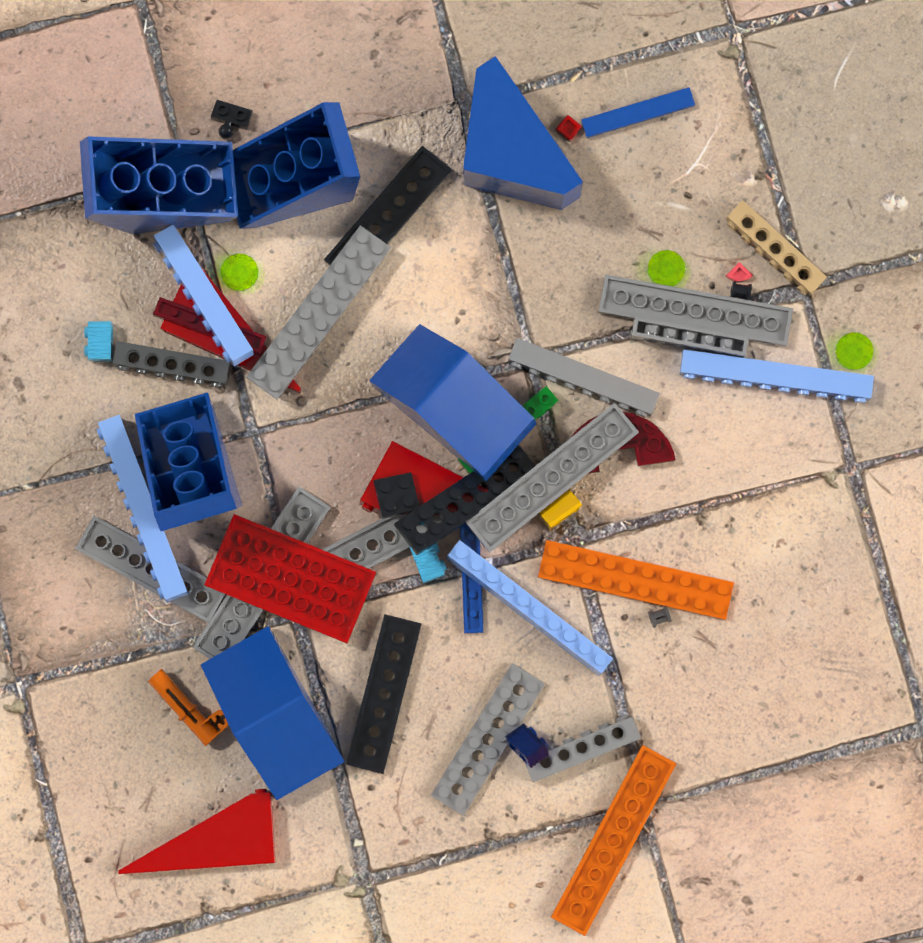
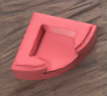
[726,262,753,282]

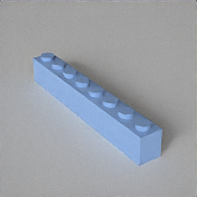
[153,225,254,366]

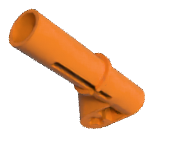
[147,669,229,746]

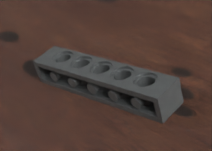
[113,341,231,388]

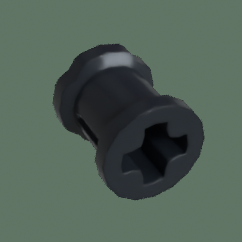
[730,281,752,300]

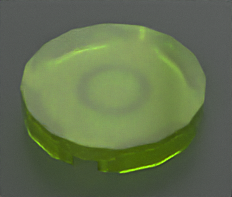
[647,250,686,287]
[221,253,259,292]
[835,332,874,370]

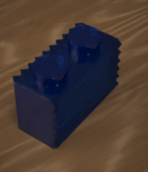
[505,723,549,768]

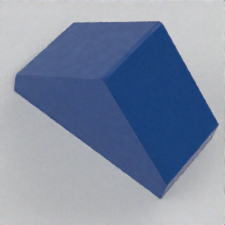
[463,56,583,210]
[233,102,360,229]
[80,136,238,234]
[369,324,537,481]
[135,392,242,532]
[200,626,345,800]

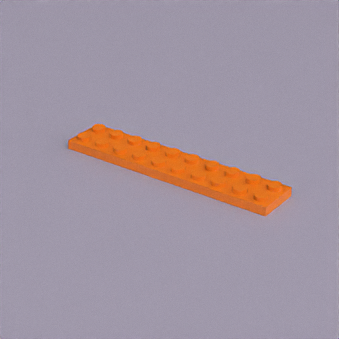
[538,540,734,620]
[551,745,677,936]

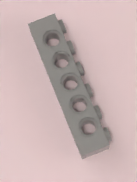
[631,316,749,358]
[524,715,641,782]

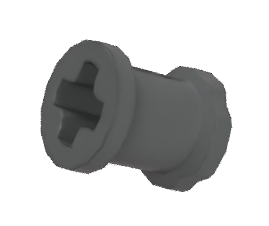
[648,606,672,628]

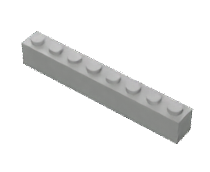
[508,338,660,418]

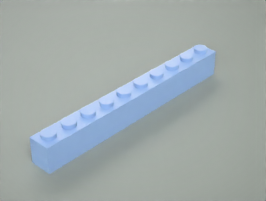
[679,350,874,403]
[96,415,188,603]
[446,540,613,676]

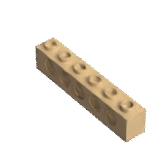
[726,200,827,297]

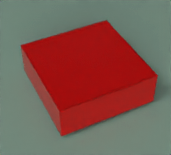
[555,115,582,142]

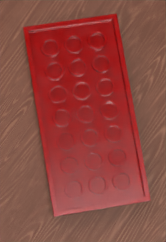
[204,514,377,644]

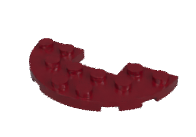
[571,412,676,474]

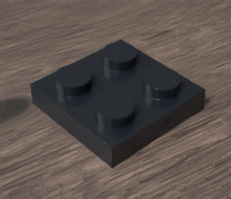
[373,472,419,519]

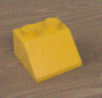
[538,489,582,530]

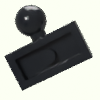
[211,100,253,139]

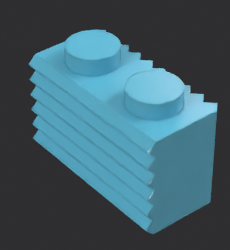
[84,321,113,362]
[410,543,447,584]

